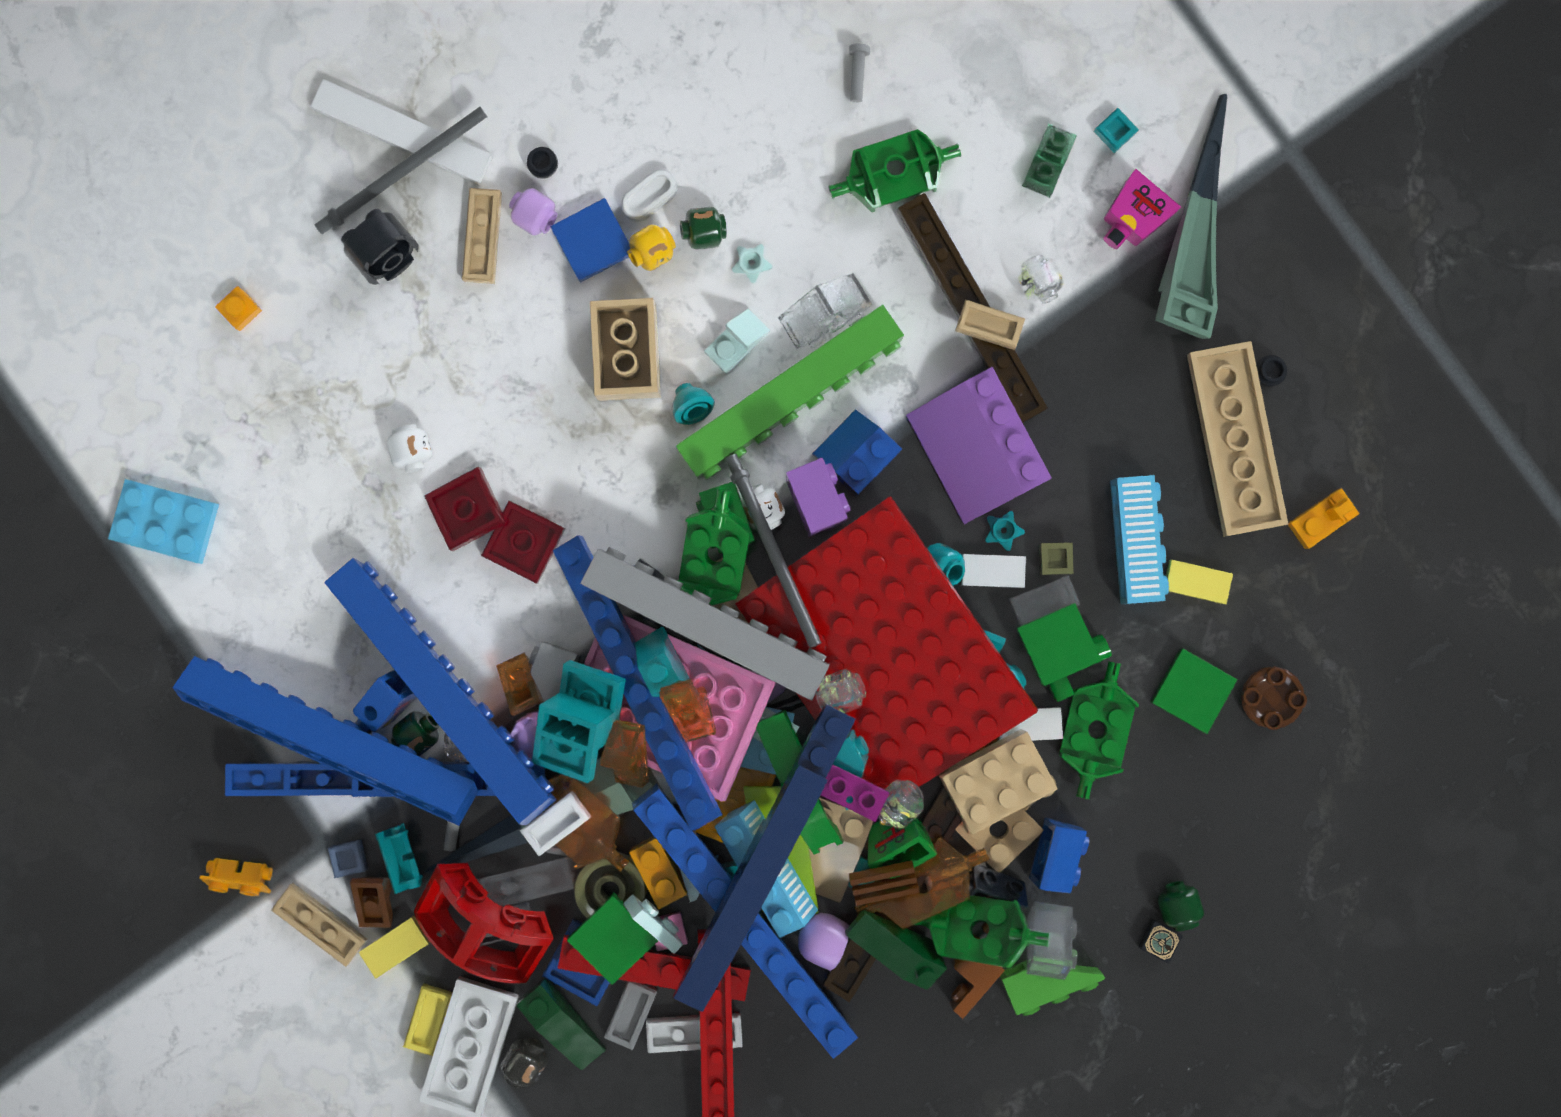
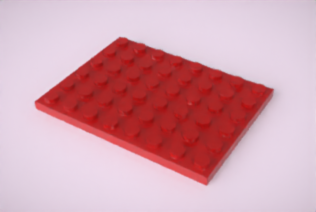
[735,496,1038,809]

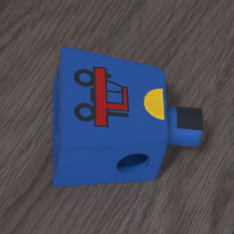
[353,670,416,734]

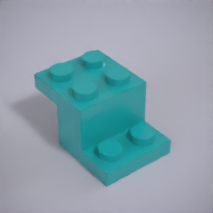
[532,660,626,783]

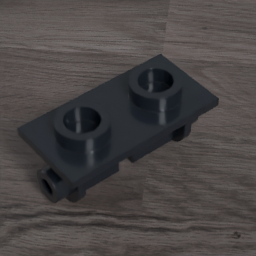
[962,862,1029,909]

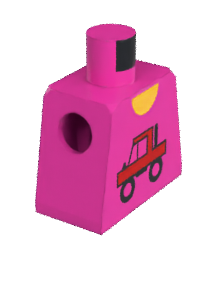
[1103,169,1181,250]

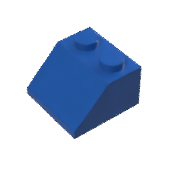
[812,409,902,497]
[1029,817,1089,893]

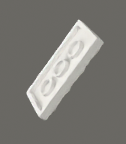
[418,976,519,1117]

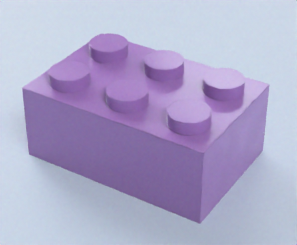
[786,457,851,538]

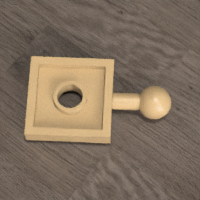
[955,775,1056,872]

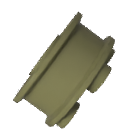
[575,851,647,918]

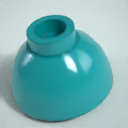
[672,383,715,425]

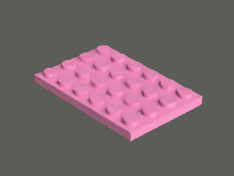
[584,614,776,801]

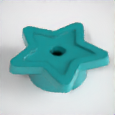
[985,511,1025,551]

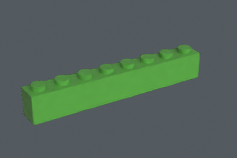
[676,304,904,480]

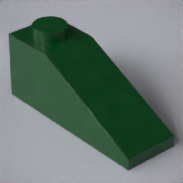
[845,909,947,990]
[516,978,606,1071]

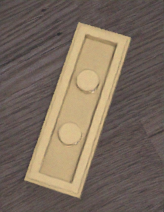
[462,188,502,284]
[271,883,368,967]

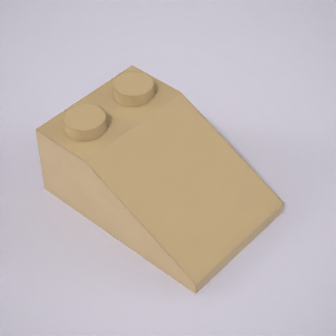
[809,795,873,902]

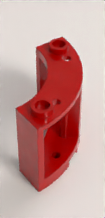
[414,863,554,984]

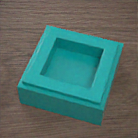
[1093,108,1139,154]

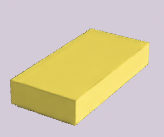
[1166,560,1233,604]
[358,916,430,979]
[403,984,453,1056]

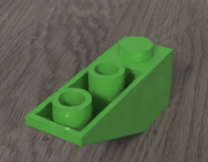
[1000,960,1105,1016]

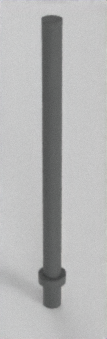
[314,107,488,235]
[725,454,822,648]

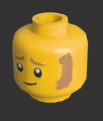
[627,224,676,271]

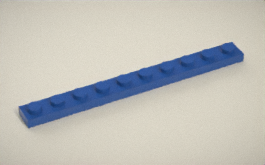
[553,535,723,831]

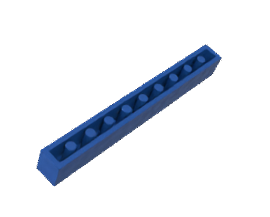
[324,558,556,825]
[172,656,478,826]
[631,783,858,1059]

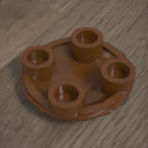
[1241,667,1307,730]

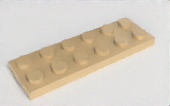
[1187,341,1288,537]

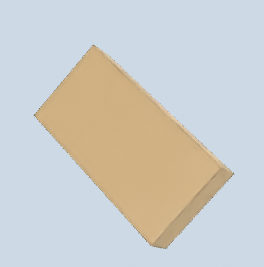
[955,300,1025,350]

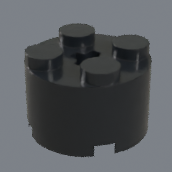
[341,209,419,285]

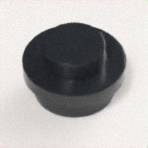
[527,147,558,179]
[1256,355,1287,387]

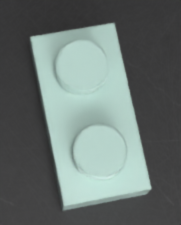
[623,894,683,954]

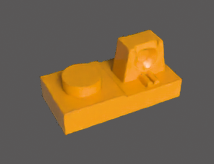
[1288,488,1360,549]

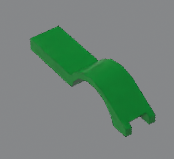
[756,710,844,855]

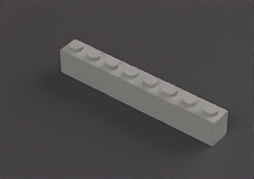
[580,547,830,700]

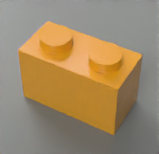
[629,836,687,910]

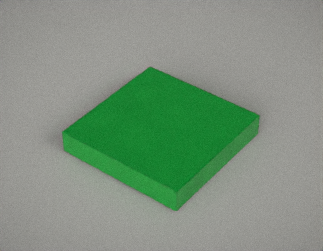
[1016,603,1102,687]
[1150,648,1238,734]
[567,893,658,985]

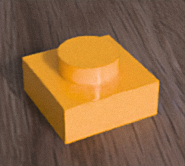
[215,286,262,331]

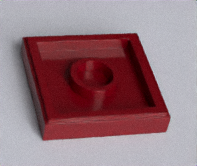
[424,467,507,552]
[481,501,566,584]

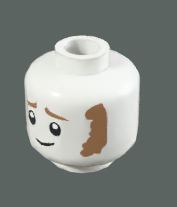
[387,425,432,473]
[741,484,785,530]

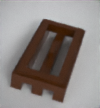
[849,860,920,906]

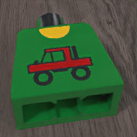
[868,805,937,879]

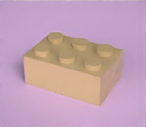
[590,298,661,401]
[938,729,1058,835]

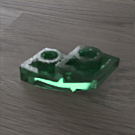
[1022,123,1077,198]

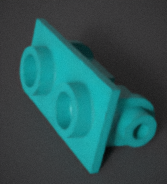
[375,823,423,894]

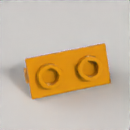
[199,858,273,896]

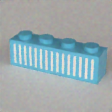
[1110,475,1169,604]
[714,800,818,938]

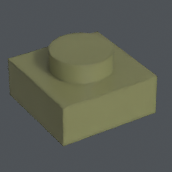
[1039,542,1074,575]

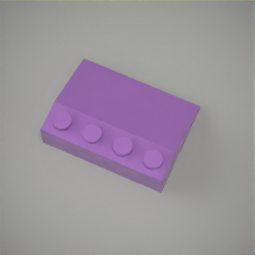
[906,367,1052,525]

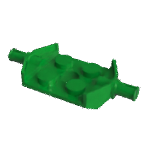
[828,129,961,213]
[677,488,751,605]
[1059,661,1139,799]
[909,890,1051,968]

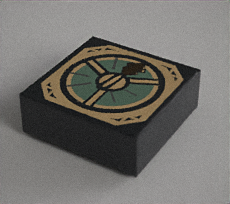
[1139,919,1183,964]

